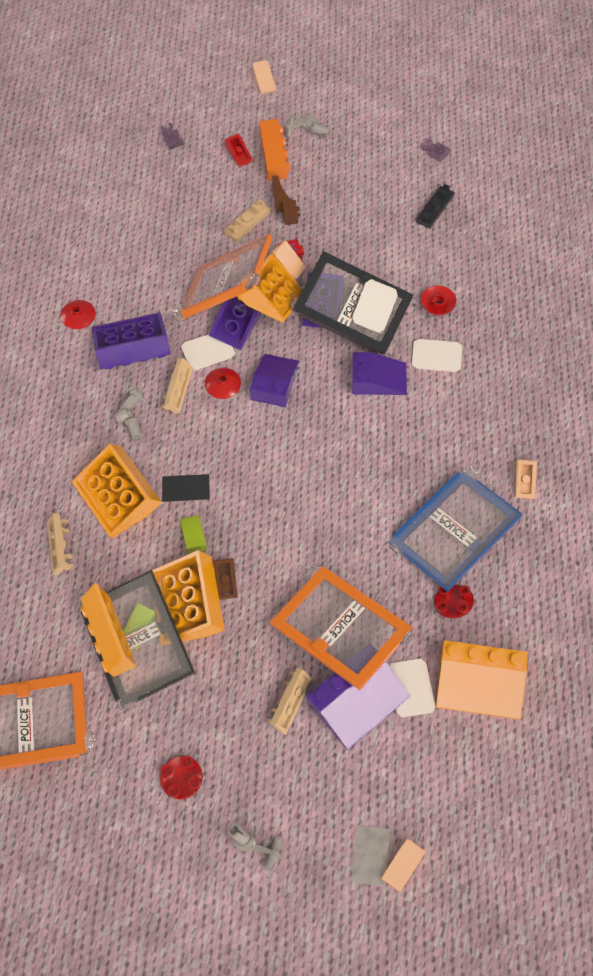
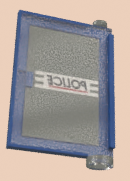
[388,465,523,592]

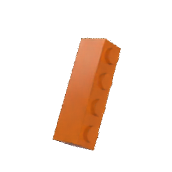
[259,119,290,181]

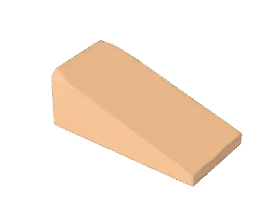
[252,60,276,94]
[515,460,537,499]
[381,839,425,892]

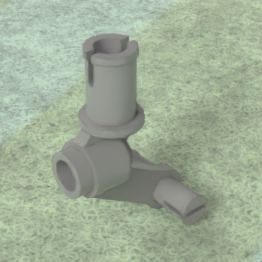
[284,114,331,138]
[114,386,145,440]
[227,823,283,871]

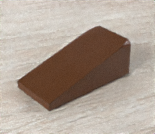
[213,558,238,600]

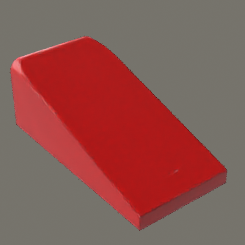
[224,134,254,167]

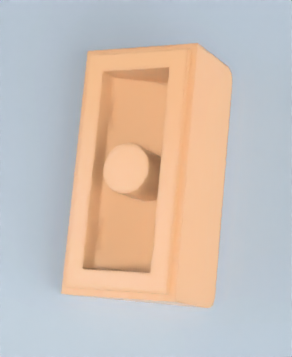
[272,240,306,280]

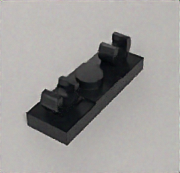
[416,183,455,229]

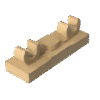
[224,199,270,242]
[160,358,193,414]
[47,513,74,575]
[266,668,312,735]

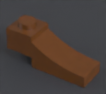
[272,176,301,225]

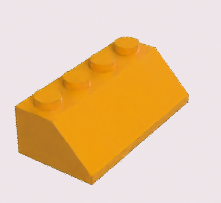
[81,583,137,677]

